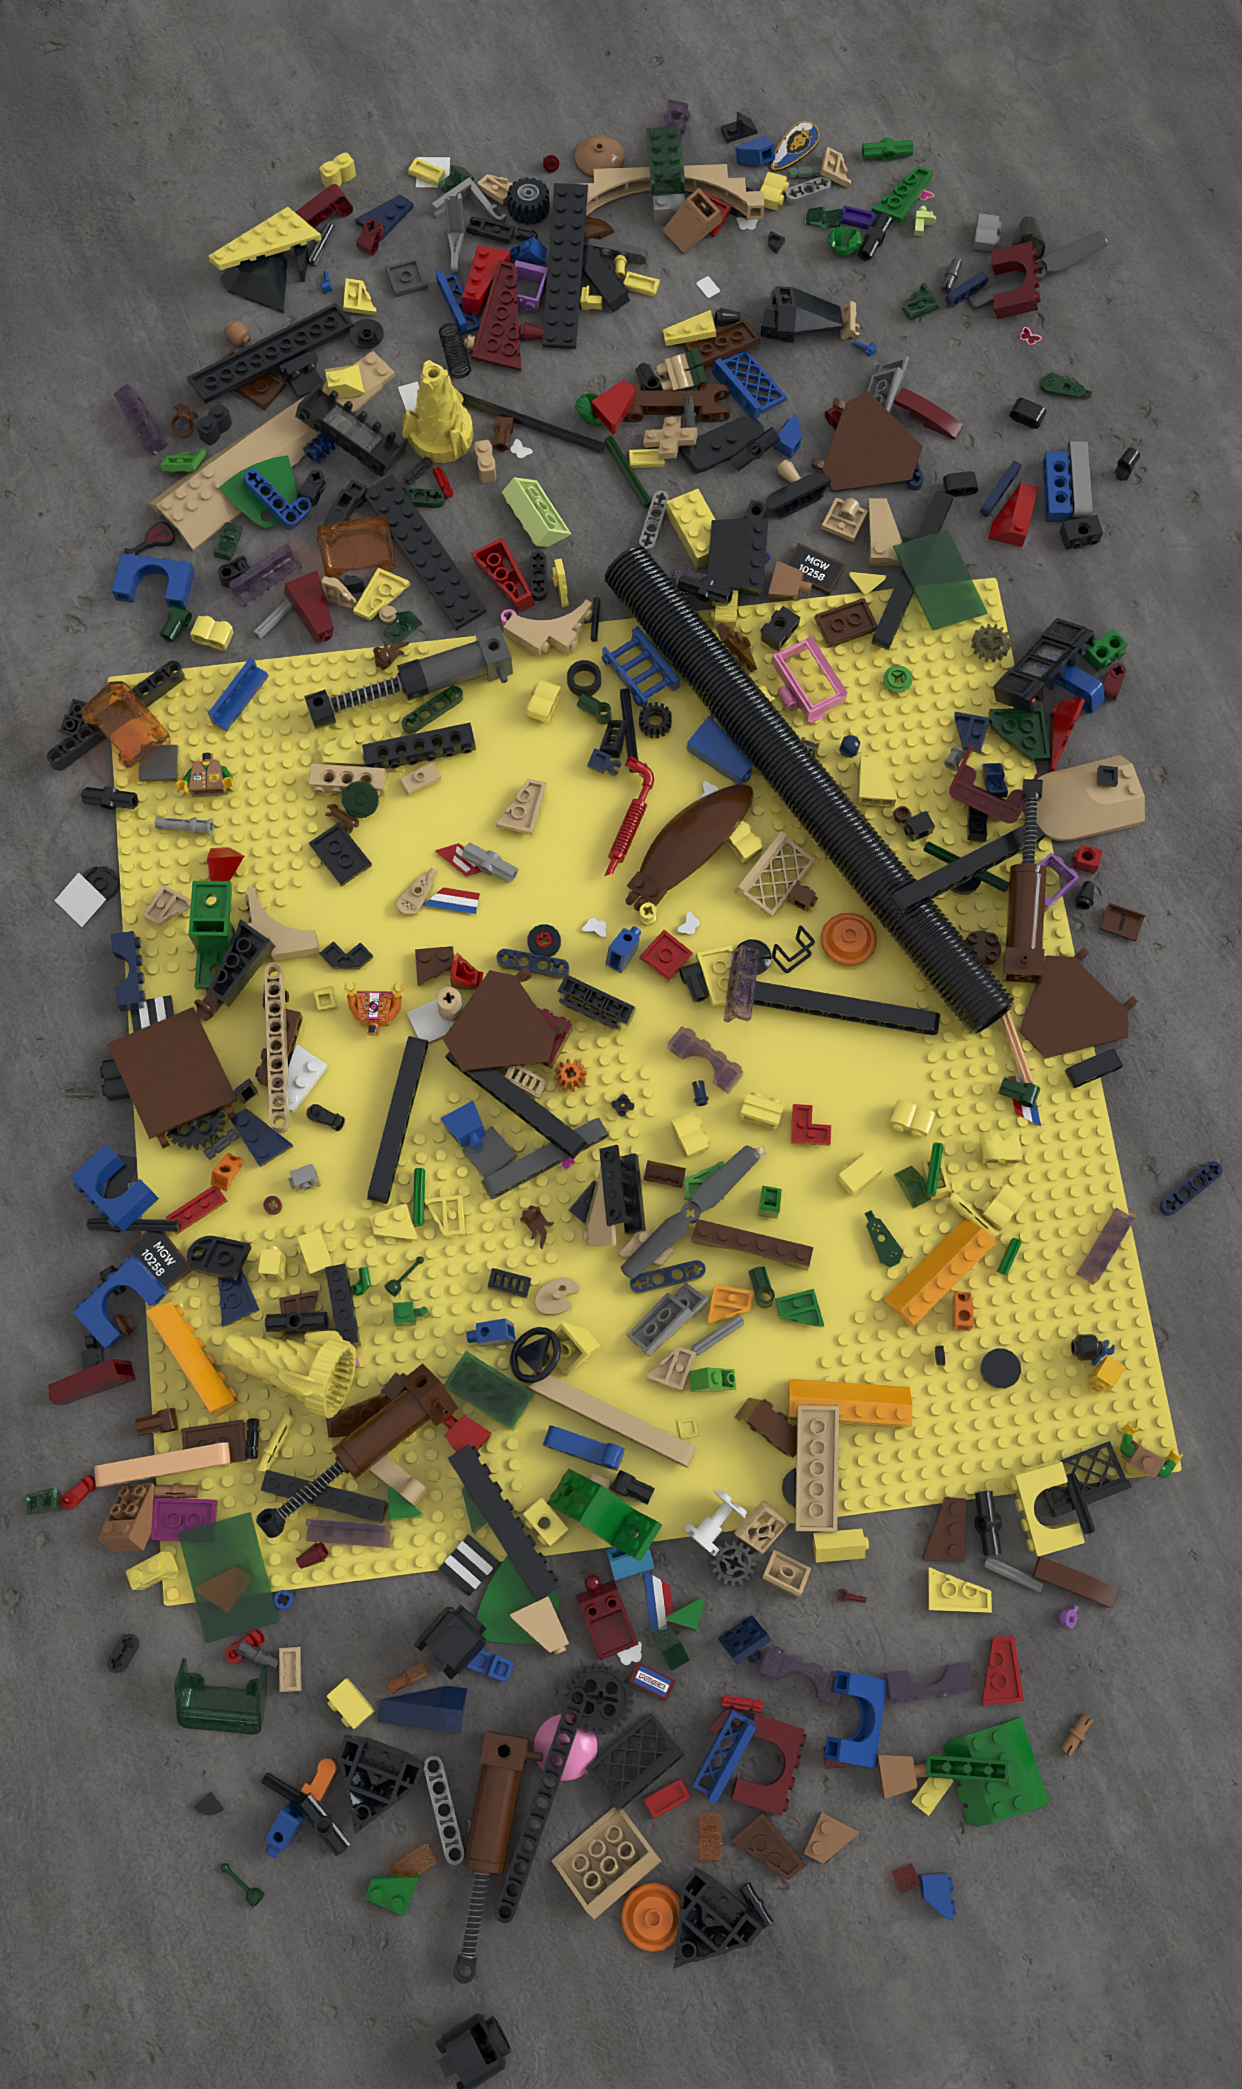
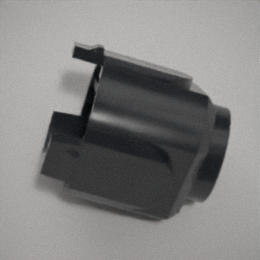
[414,1604,487,1680]
[435,2013,511,2089]

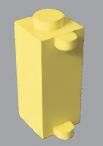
[813,1529,869,1563]

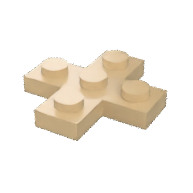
[643,416,698,459]

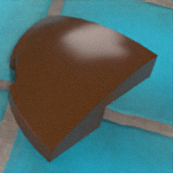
[585,217,614,239]

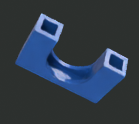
[112,553,195,610]
[70,1144,159,1232]
[73,1257,169,1348]
[824,1670,887,1768]

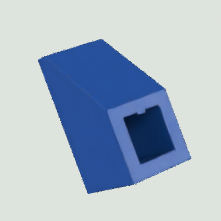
[735,135,775,165]
[510,237,548,266]
[773,414,802,459]
[919,1872,956,1921]

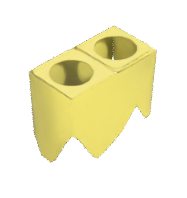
[980,1129,1022,1164]

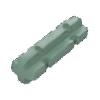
[789,166,821,178]

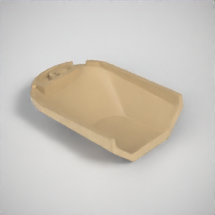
[1025,755,1145,842]

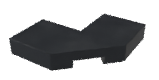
[319,941,374,970]

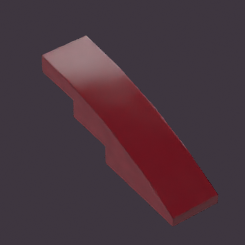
[894,387,963,440]

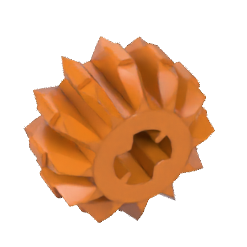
[554,1059,587,1092]

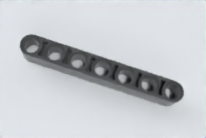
[481,1118,609,1199]

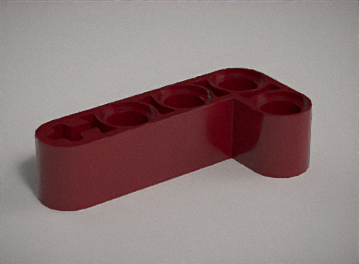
[295,184,353,228]

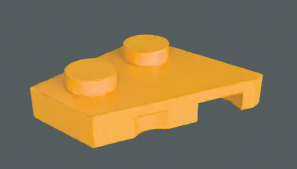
[708,1284,753,1323]

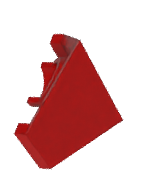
[207,847,245,881]
[450,953,483,991]

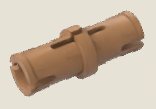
[154,1483,198,1498]
[1059,1713,1094,1757]

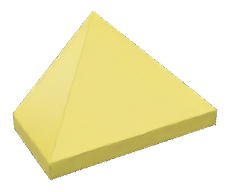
[849,572,886,595]

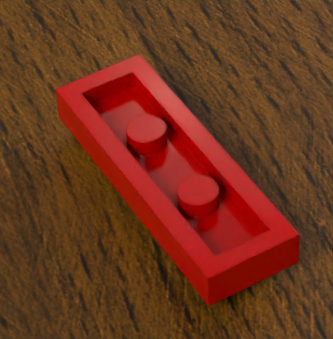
[166,1186,228,1235]

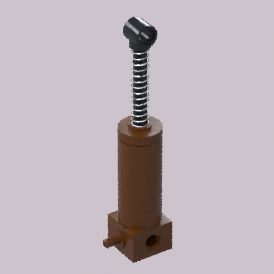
[1002,779,1047,983]
[256,1363,459,1538]
[453,1730,543,1984]

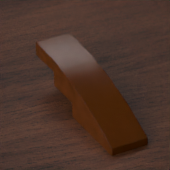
[1032,1556,1119,1609]

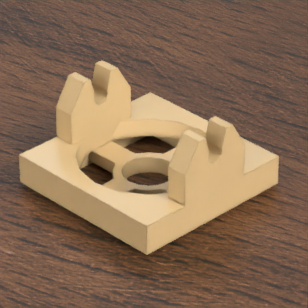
[734,1501,789,1554]

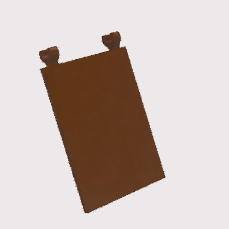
[107,1007,238,1149]

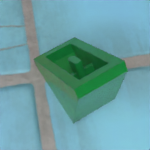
[758,1185,782,1219]
[388,1486,423,1521]
[665,1597,705,1630]

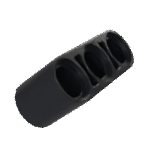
[1065,1048,1123,1088]

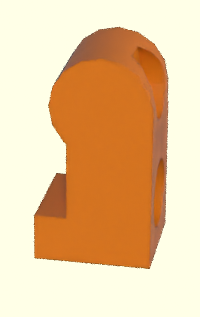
[211,1153,243,1192]
[952,1292,974,1331]
[301,1758,338,1801]

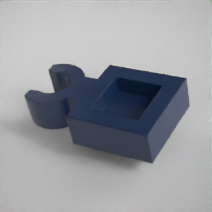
[587,748,622,776]

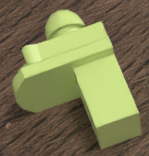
[914,206,936,236]

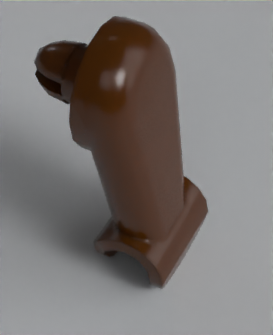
[325,804,359,834]

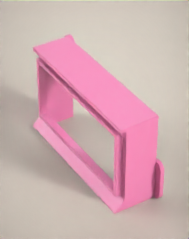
[771,635,848,723]

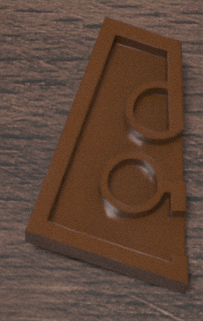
[716,623,757,672]
[326,1392,387,1438]
[922,1497,966,1562]
[730,1811,805,1880]

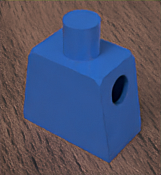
[605,926,641,974]
[440,1101,486,1149]
[466,1318,516,1347]
[265,1802,305,1858]

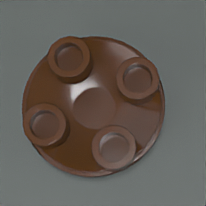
[965,931,1001,966]

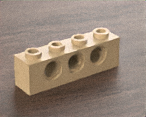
[309,764,387,797]

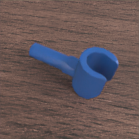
[320,271,332,293]
[853,341,877,356]
[1091,1340,1115,1366]

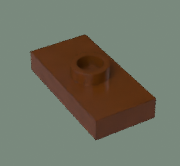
[644,1160,686,1188]

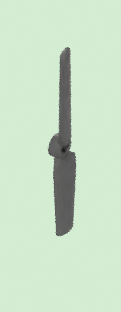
[968,231,1108,307]
[621,1145,759,1279]

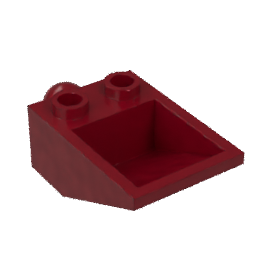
[575,1574,639,1660]

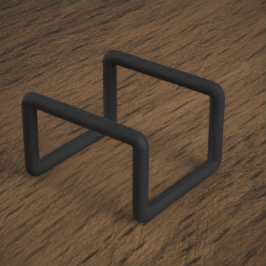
[772,925,815,973]

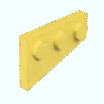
[663,310,716,346]
[353,568,410,621]
[695,945,732,1007]
[928,1567,992,1613]

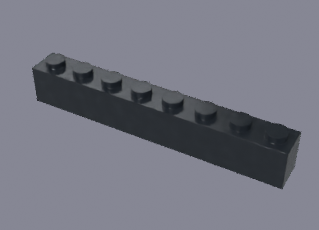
[447,1444,558,1601]

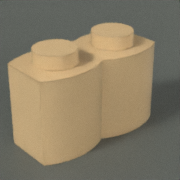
[474,440,496,483]

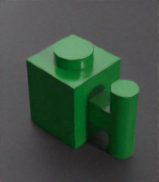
[393,1301,430,1327]

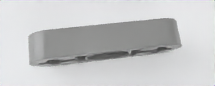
[785,176,831,205]

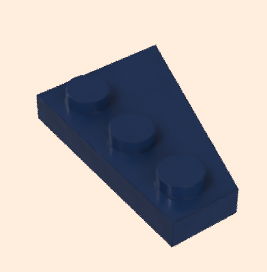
[355,195,414,240]

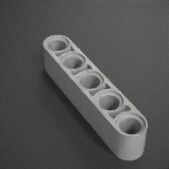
[1067,441,1092,518]
[424,1756,466,1865]

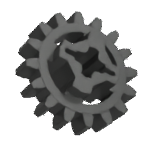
[711,1540,756,1587]

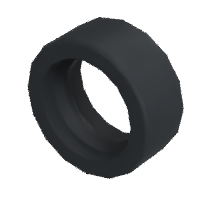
[567,660,601,697]

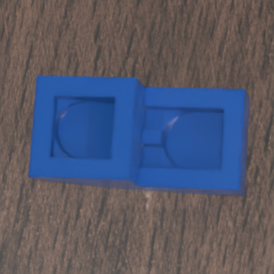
[467,1650,515,1683]

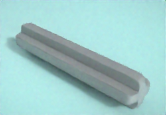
[254,598,293,638]
[692,1315,745,1356]
[984,1557,1044,1592]

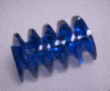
[303,434,338,464]

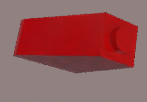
[591,379,635,435]

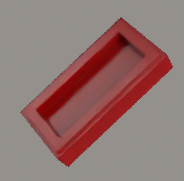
[643,1778,691,1820]

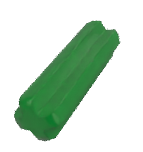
[997,1238,1022,1276]

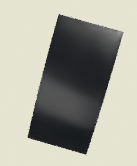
[329,575,365,594]
[60,699,92,735]
[967,806,988,841]

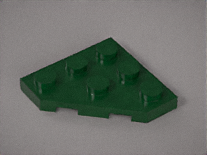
[988,708,1051,761]

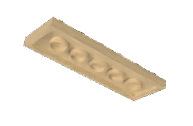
[795,1405,839,1532]

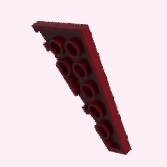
[471,260,521,371]

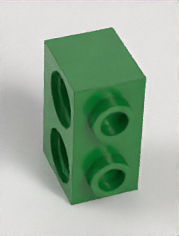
[1083,628,1128,672]

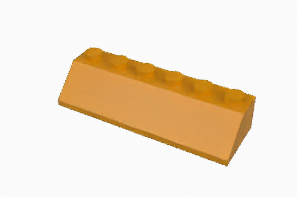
[883,1218,997,1329]
[146,1301,238,1417]
[787,1379,912,1428]

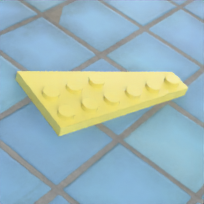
[208,207,321,270]

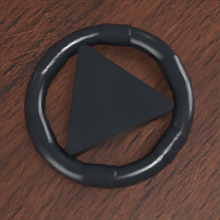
[510,1327,561,1383]

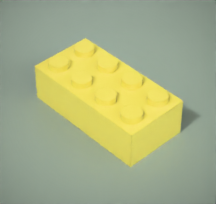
[666,489,715,569]

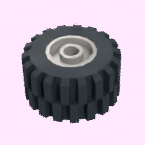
[507,177,550,225]

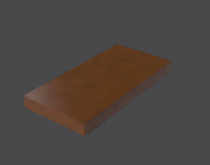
[684,319,761,368]
[222,349,286,410]

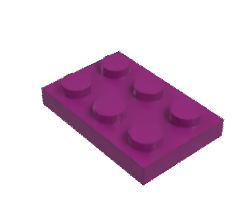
[150,1498,218,1543]

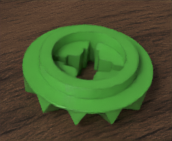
[883,665,913,693]

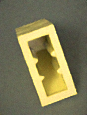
[857,755,897,807]

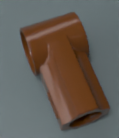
[493,416,514,452]
[135,1408,179,1436]

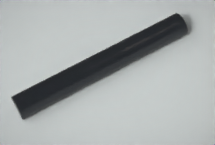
[590,597,600,642]

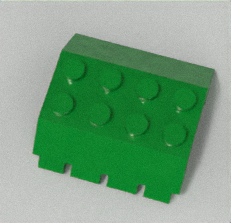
[943,1717,1049,1827]

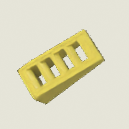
[922,1158,951,1200]

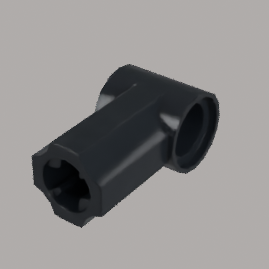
[635,362,660,391]
[1115,447,1140,481]
[679,962,709,1002]
[611,1470,655,1505]

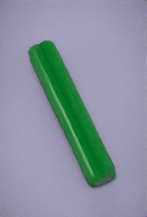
[925,1142,943,1197]
[413,1168,425,1226]

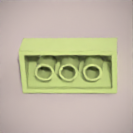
[502,477,571,547]

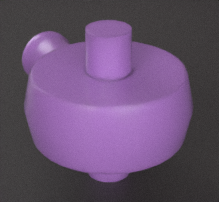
[1059,1604,1079,1629]

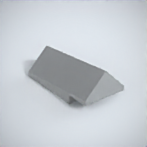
[867,356,909,413]
[627,1282,708,1357]

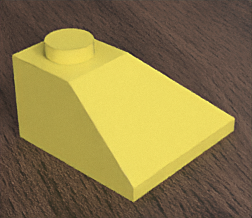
[324,364,365,399]
[547,1322,601,1377]

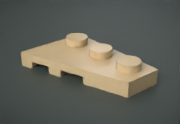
[496,779,546,835]

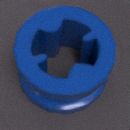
[274,1590,294,1610]

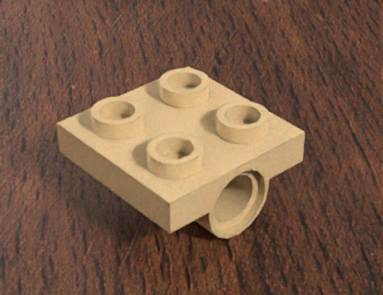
[821,498,868,542]

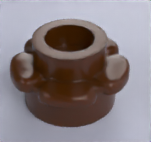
[893,806,911,824]

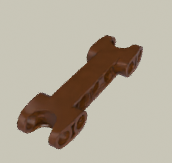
[623,383,730,422]

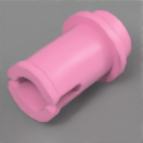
[778,686,797,710]

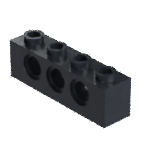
[325,1263,361,1347]

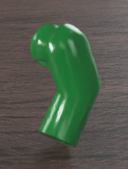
[351,1267,371,1296]

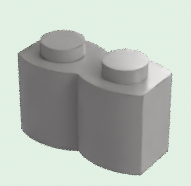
[973,213,1002,252]

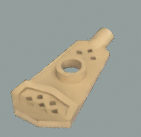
[396,868,437,915]

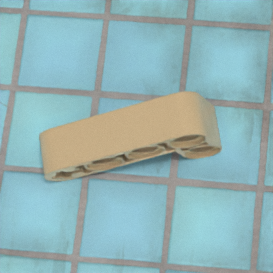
[369,1456,428,1507]

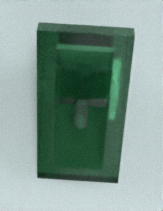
[894,1165,930,1209]

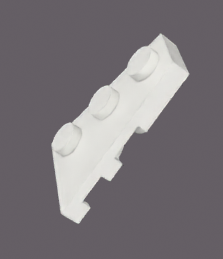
[278,1044,328,1113]

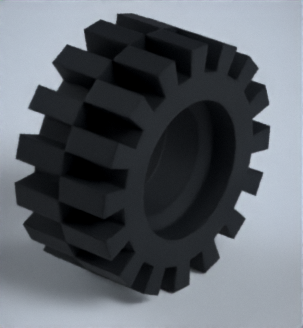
[639,702,672,738]

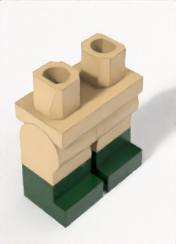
[656,348,707,391]

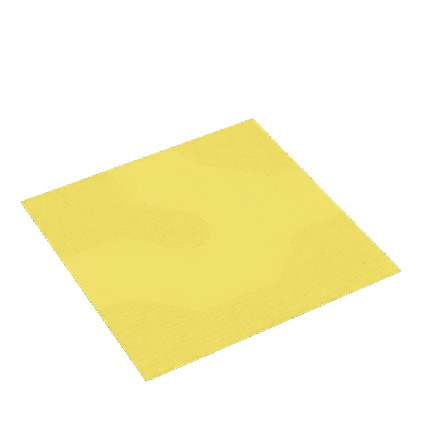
[108,578,1181,1606]

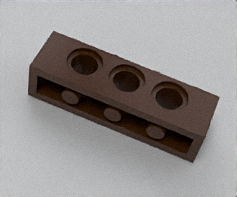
[255,1008,303,1088]

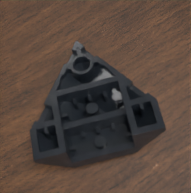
[220,252,288,313]
[337,1734,425,1834]
[674,1867,763,1968]

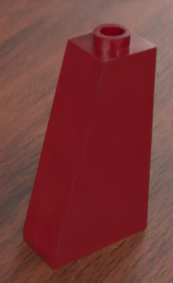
[284,570,334,644]
[48,1359,136,1405]

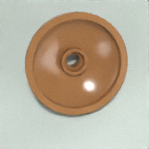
[575,135,624,178]

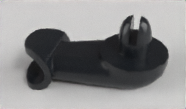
[306,1104,345,1131]

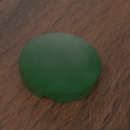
[342,781,379,818]

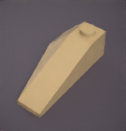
[869,498,905,566]
[582,1166,616,1246]

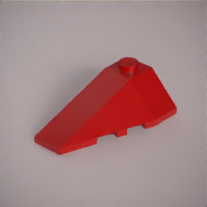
[988,482,1038,547]
[1048,698,1085,773]

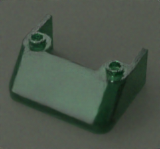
[174,1658,268,1735]

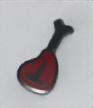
[124,521,175,555]

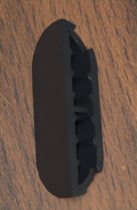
[766,474,831,518]

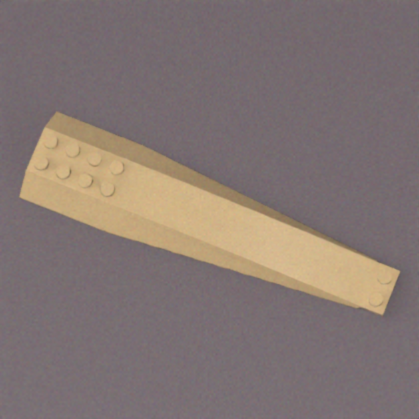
[148,351,396,551]

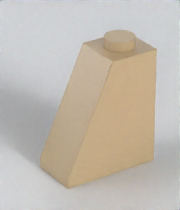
[509,1597,569,1655]

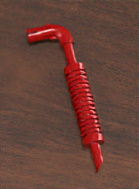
[604,756,655,876]

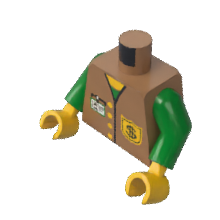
[176,753,235,797]
[1120,1421,1183,1479]

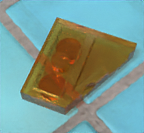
[195,1565,253,1613]

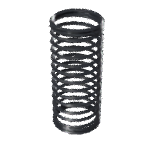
[438,323,471,379]

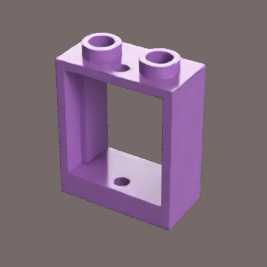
[515,260,548,312]
[1038,852,1079,913]

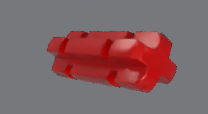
[433,466,454,499]
[721,1694,763,1713]

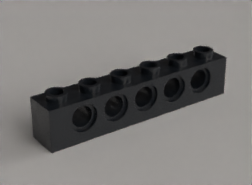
[362,723,476,769]
[261,1470,388,1523]

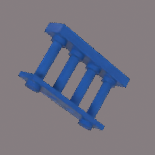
[602,626,680,708]

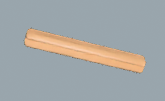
[1000,1012,1033,1084]

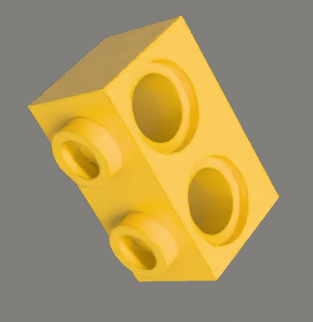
[1087,1356,1126,1393]

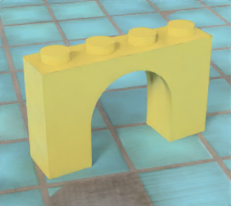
[1009,1460,1085,1556]

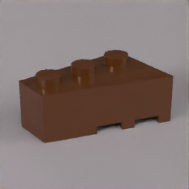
[735,1398,797,1458]

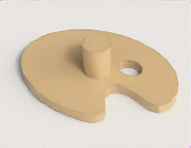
[535,1278,579,1315]

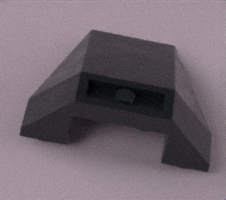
[771,286,844,335]

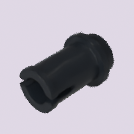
[516,228,538,241]

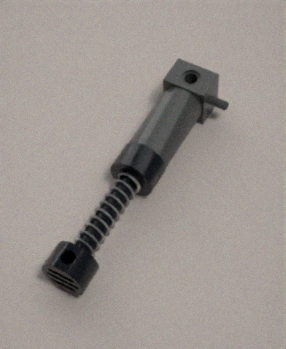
[304,626,513,729]

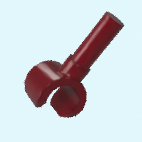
[838,1589,866,1603]

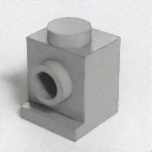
[289,1164,321,1191]

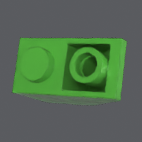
[689,1367,736,1392]

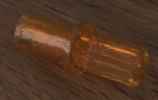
[387,1662,428,1694]

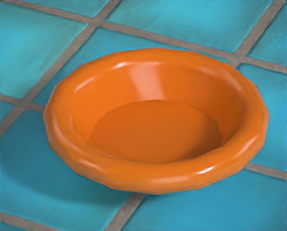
[821,913,877,966]
[621,1882,680,1952]

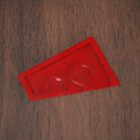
[981,1636,1024,1706]

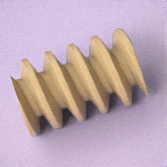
[437,987,462,1021]

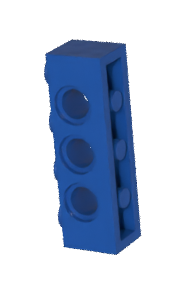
[1042,451,1073,522]

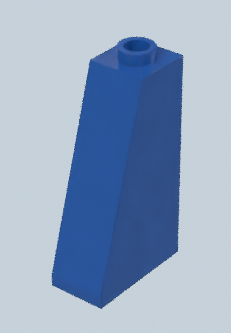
[687,716,752,785]

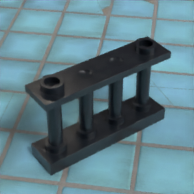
[599,1145,646,1234]

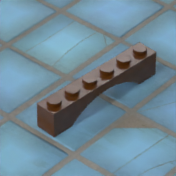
[691,1219,814,1271]

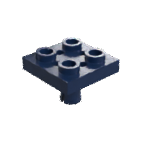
[718,1615,772,1665]

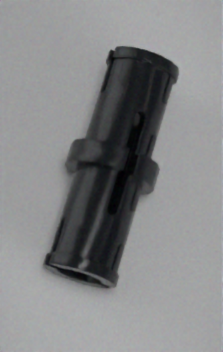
[738,1882,774,1929]

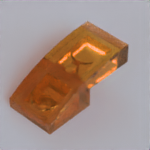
[699,1813,721,1861]
[390,1843,438,1877]

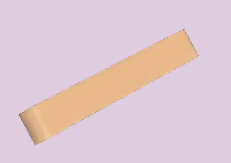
[94,1442,231,1487]

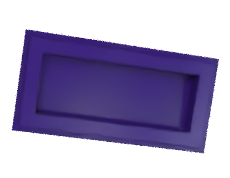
[839,205,876,230]

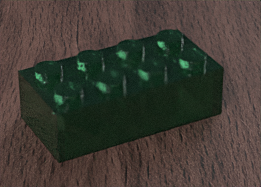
[646,126,685,196]
[444,1351,535,1431]

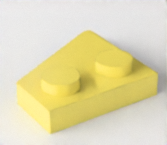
[552,558,569,608]

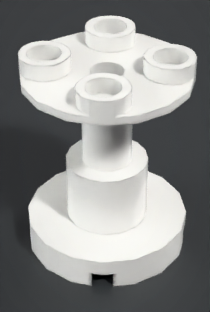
[683,1489,748,1556]

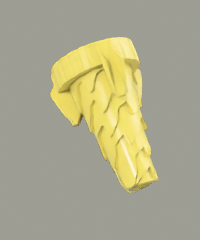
[401,360,473,464]
[223,1331,356,1418]

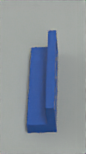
[435,269,480,335]
[208,657,269,732]
[692,1709,756,1804]

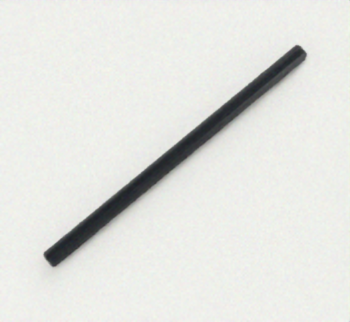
[459,391,604,453]

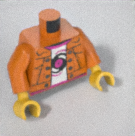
[344,982,404,1036]

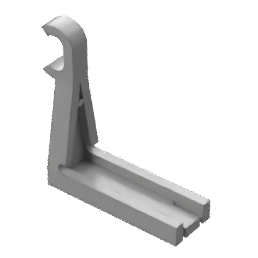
[432,177,506,223]
[444,194,464,274]

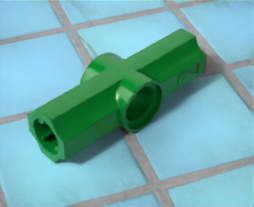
[862,137,914,161]

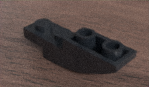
[316,479,368,548]

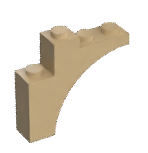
[503,600,593,657]
[245,886,319,961]

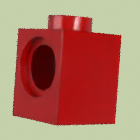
[1071,845,1103,874]

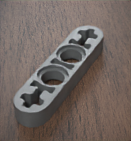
[584,238,648,265]

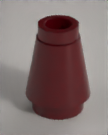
[519,322,544,340]
[296,1542,329,1569]

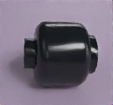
[1071,1334,1103,1361]

